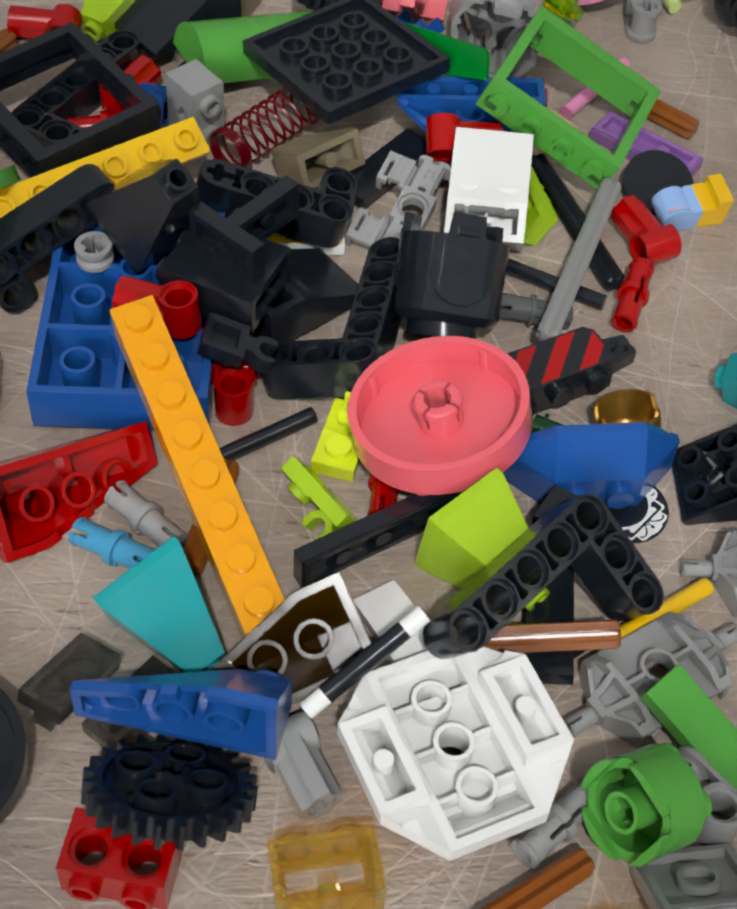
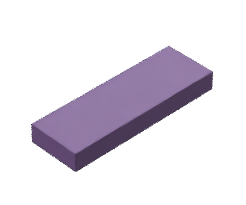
[589,111,704,177]

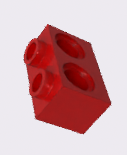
[56,807,184,909]

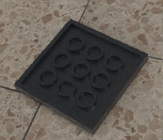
[243,0,450,125]

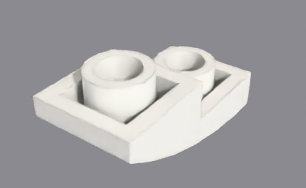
[353,579,428,664]

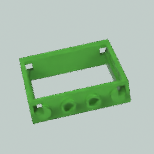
[476,5,661,190]

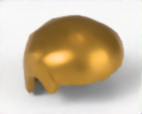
[593,389,662,428]

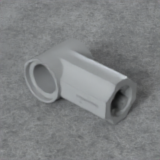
[263,711,342,820]

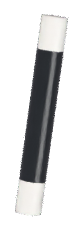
[299,606,430,719]

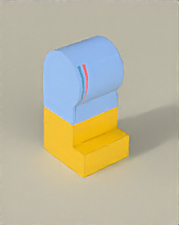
[651,173,734,231]

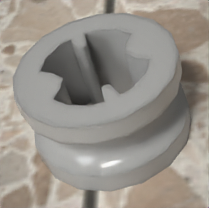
[74,231,114,273]

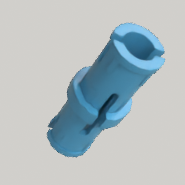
[68,517,155,569]

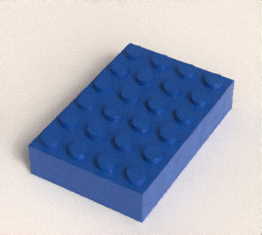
[26,212,225,430]

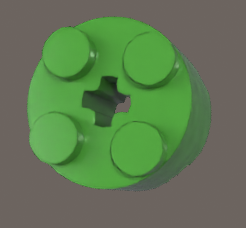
[582,743,712,867]

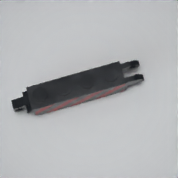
[507,327,636,416]

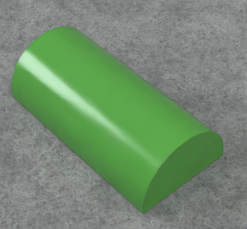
[173,10,314,84]

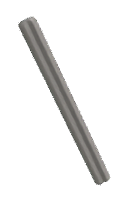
[535,177,622,341]

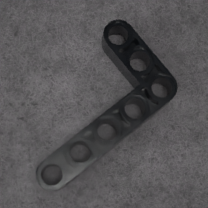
[11,30,141,148]
[260,237,402,399]
[423,494,664,659]

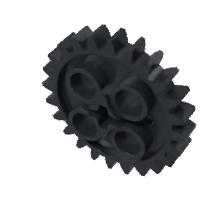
[81,734,258,851]

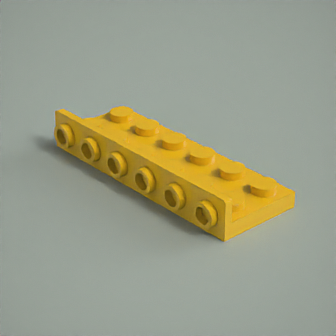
[0,116,210,218]

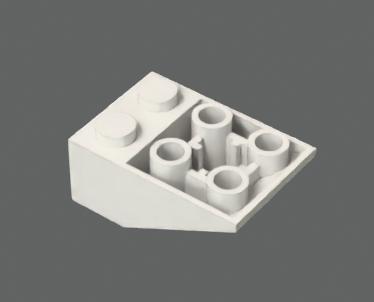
[444,127,534,251]

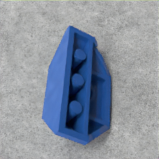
[397,76,547,132]
[503,422,680,509]

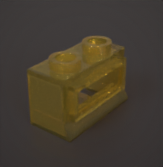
[267,824,386,909]

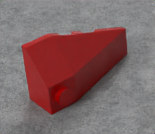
[0,421,158,563]

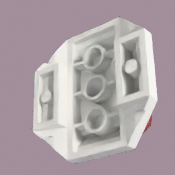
[337,646,574,861]

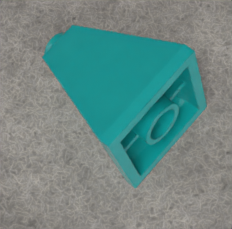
[93,535,226,673]

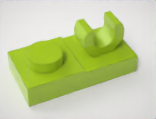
[524,167,558,246]
[281,455,358,539]

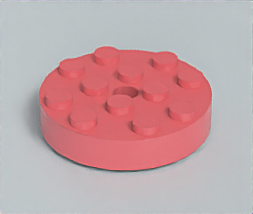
[347,336,532,496]

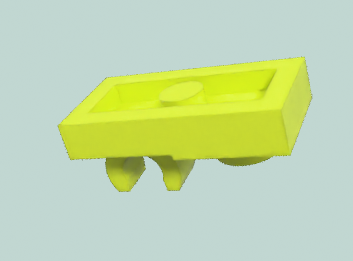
[311,391,361,482]

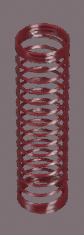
[209,88,321,168]

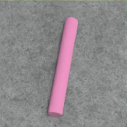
[560,57,630,119]

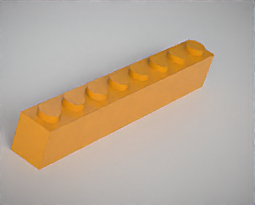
[109,295,285,639]

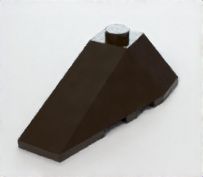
[191,572,381,745]

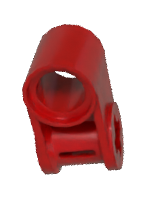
[214,360,258,426]

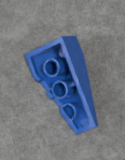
[69,669,292,760]

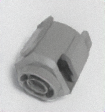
[450,0,545,78]

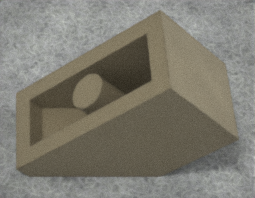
[271,127,366,188]

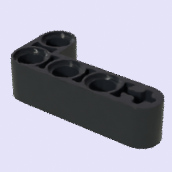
[196,159,357,248]
[0,164,115,314]

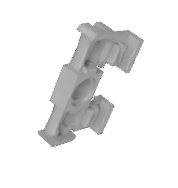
[345,150,451,248]

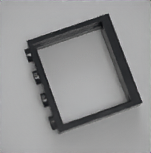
[0,22,161,178]

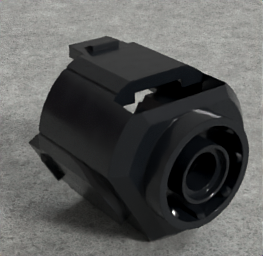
[393,212,510,339]

